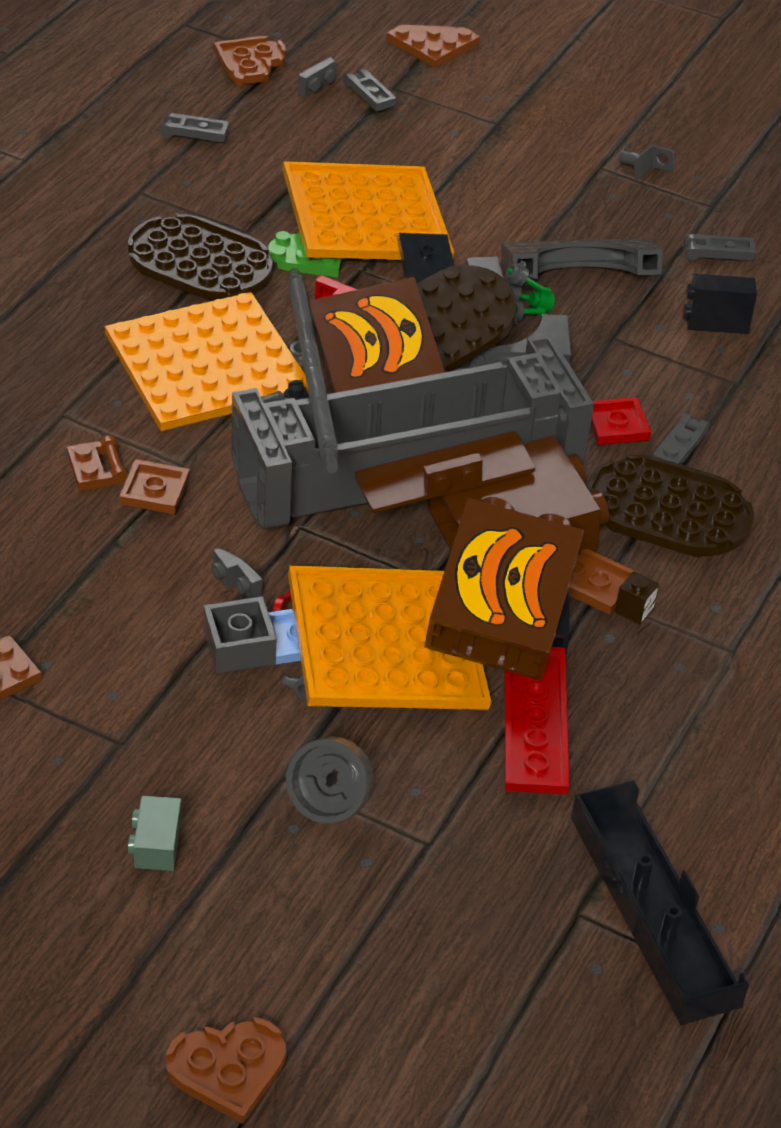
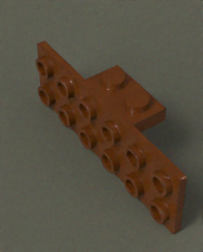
[355,431,535,513]

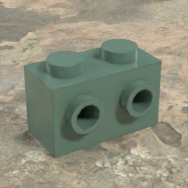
[128,796,181,871]

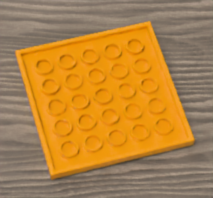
[282,161,455,261]
[105,292,309,431]
[288,565,491,710]

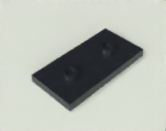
[397,233,454,283]

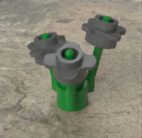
[505,261,555,326]

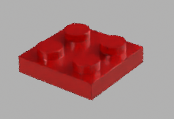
[590,397,651,445]

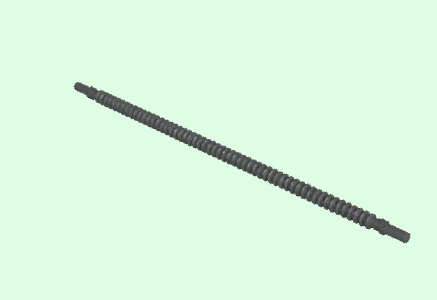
[289,268,338,473]

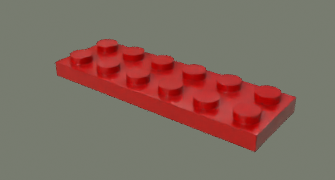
[504,647,569,795]

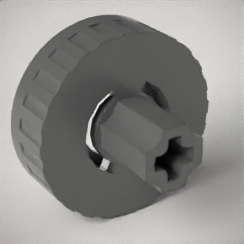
[286,736,374,824]

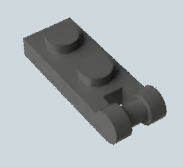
[343,69,396,112]
[159,113,229,142]
[684,234,756,261]
[652,412,710,465]

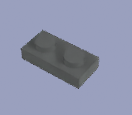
[298,57,336,98]

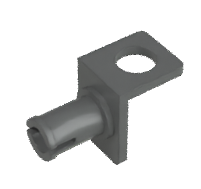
[619,144,675,179]

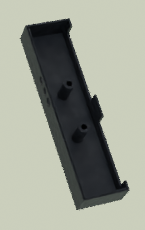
[571,780,749,1025]

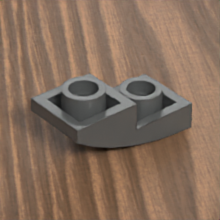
[211,548,262,599]

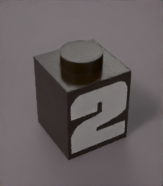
[615,571,659,625]

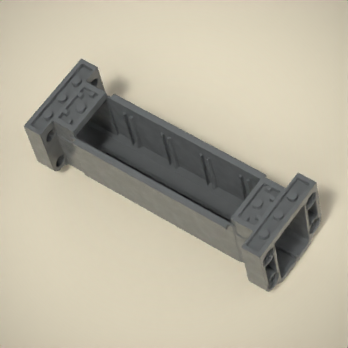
[231,334,594,530]

